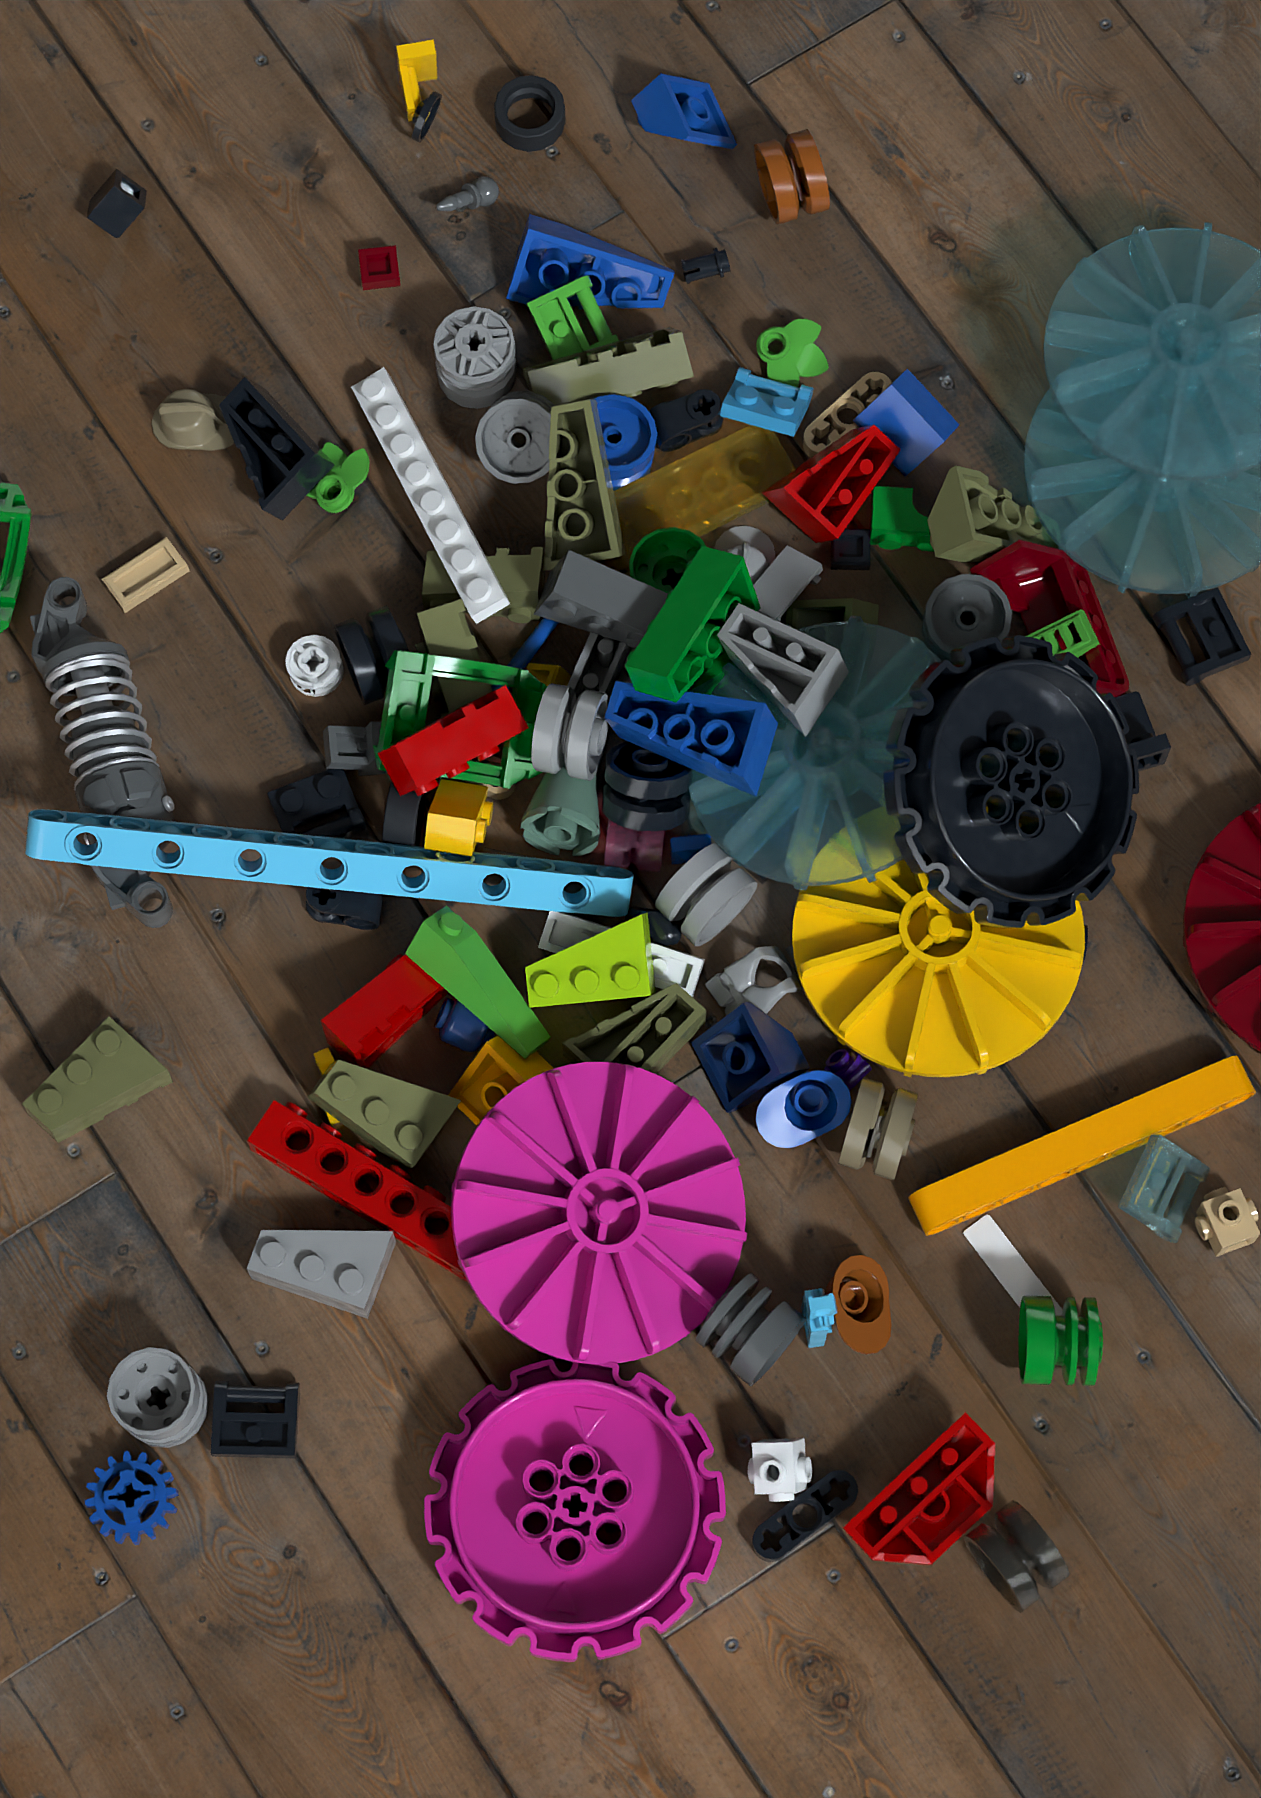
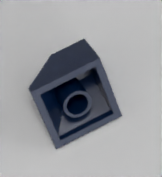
[691,1002,810,1113]

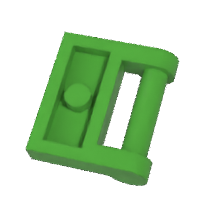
[526,275,619,360]

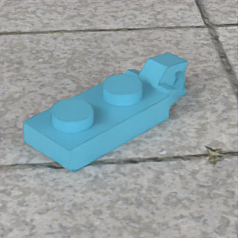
[801,1288,838,1348]

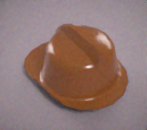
[825,1255,892,1354]

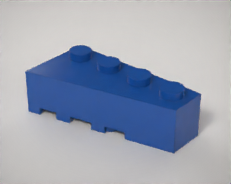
[604,681,778,797]

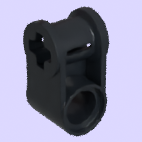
[649,389,724,452]
[306,887,384,930]

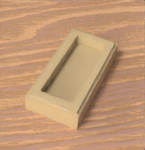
[102,537,189,613]

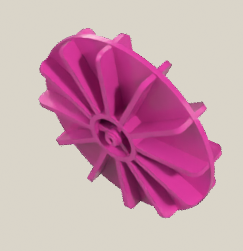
[451,1062,747,1364]

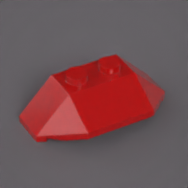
[842,1412,995,1565]

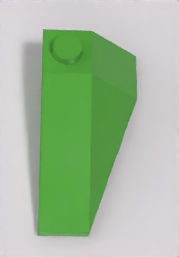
[405,906,551,1059]

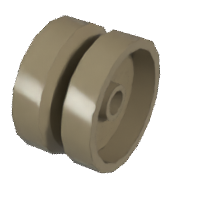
[838,1077,919,1180]

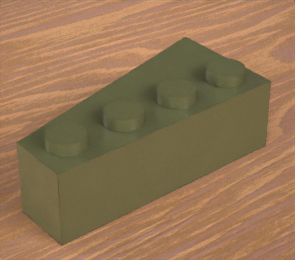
[523,326,694,406]
[543,399,626,571]

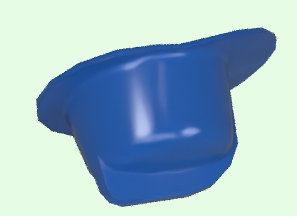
[755,1070,851,1148]

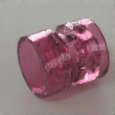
[604,820,665,872]

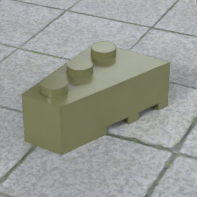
[415,599,492,718]
[22,1016,173,1143]

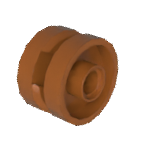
[754,129,830,224]

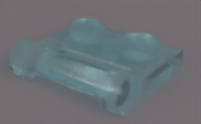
[1118,1134,1210,1243]

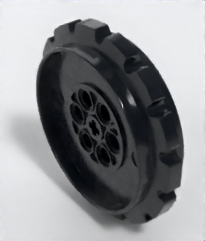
[883,636,1139,928]

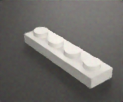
[538,911,705,997]

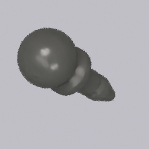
[436,176,499,211]

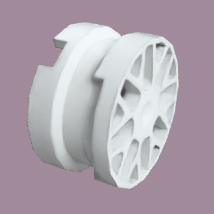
[285,635,344,697]

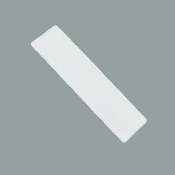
[963,1214,1063,1316]

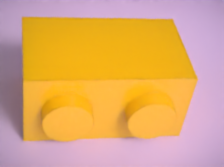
[424,779,493,857]

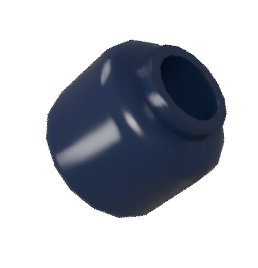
[434,997,495,1053]

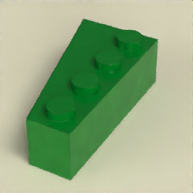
[625,546,761,703]

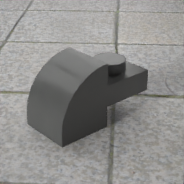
[323,721,387,776]

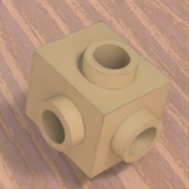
[1195,1187,1260,1257]

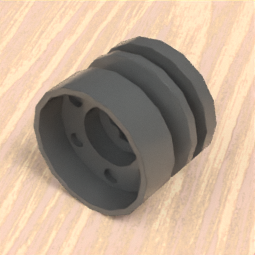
[696,1273,806,1387]

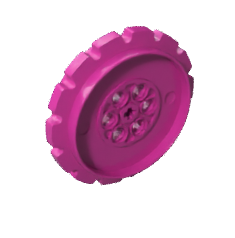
[424,1359,726,1662]

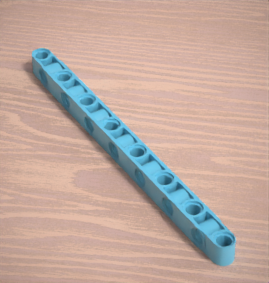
[25,809,634,917]

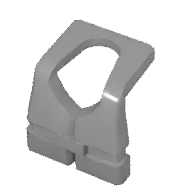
[706,946,803,1016]

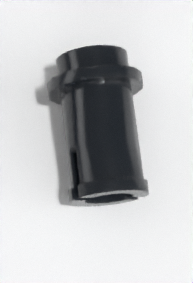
[681,248,731,284]

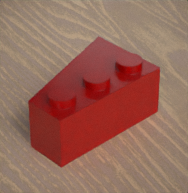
[761,424,901,543]
[377,685,529,796]
[321,954,448,1069]

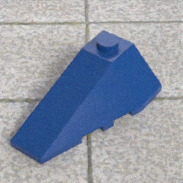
[506,214,674,309]

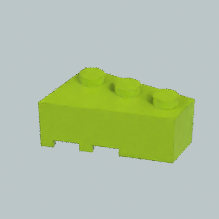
[525,912,656,1008]

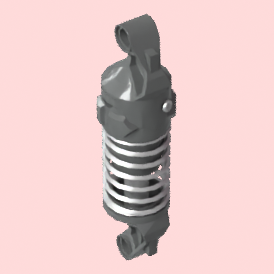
[30,577,175,928]

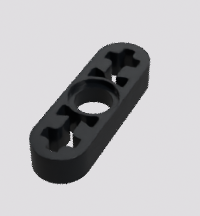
[752,1470,858,1562]

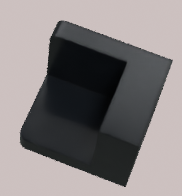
[87,169,147,238]

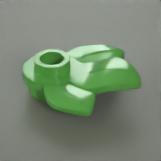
[756,319,829,387]
[306,442,370,513]

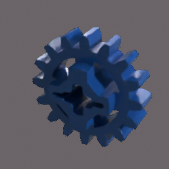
[85,1451,179,1545]

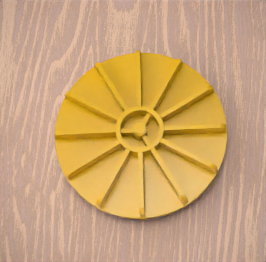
[792,807,1085,1077]

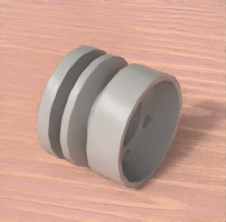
[433,306,517,409]
[107,1347,209,1448]

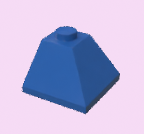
[631,74,737,149]

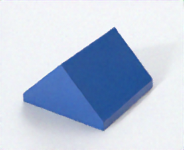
[853,368,959,477]

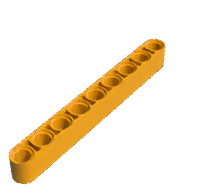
[908,1055,1256,1236]

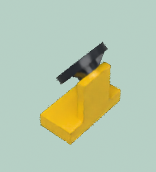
[396,39,442,143]

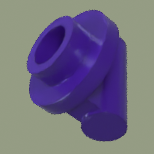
[824,1049,872,1091]

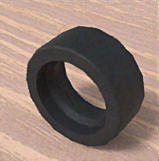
[494,75,566,152]
[382,781,426,846]

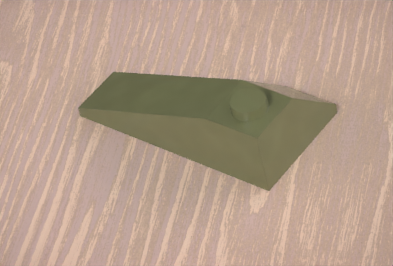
[928,465,1063,562]

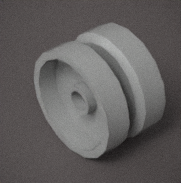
[531,683,609,781]
[655,843,757,946]

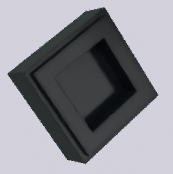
[831,529,870,570]

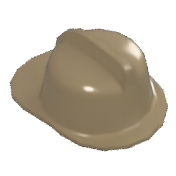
[152,389,235,451]

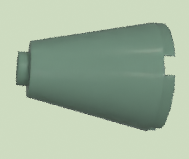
[520,764,600,856]

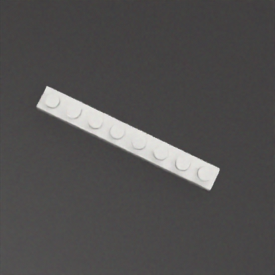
[351,367,511,624]

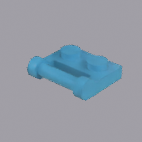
[720,367,813,437]

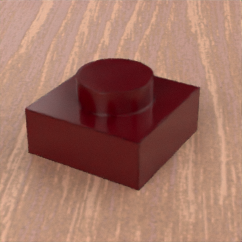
[358,245,401,290]

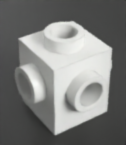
[748,1438,812,1502]

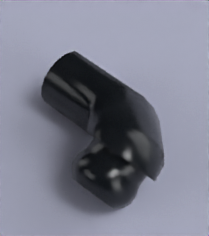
[626,906,682,946]

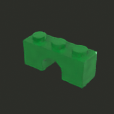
[870,486,934,552]

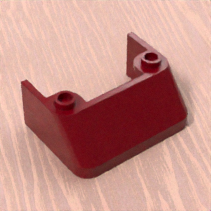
[970,540,1129,698]

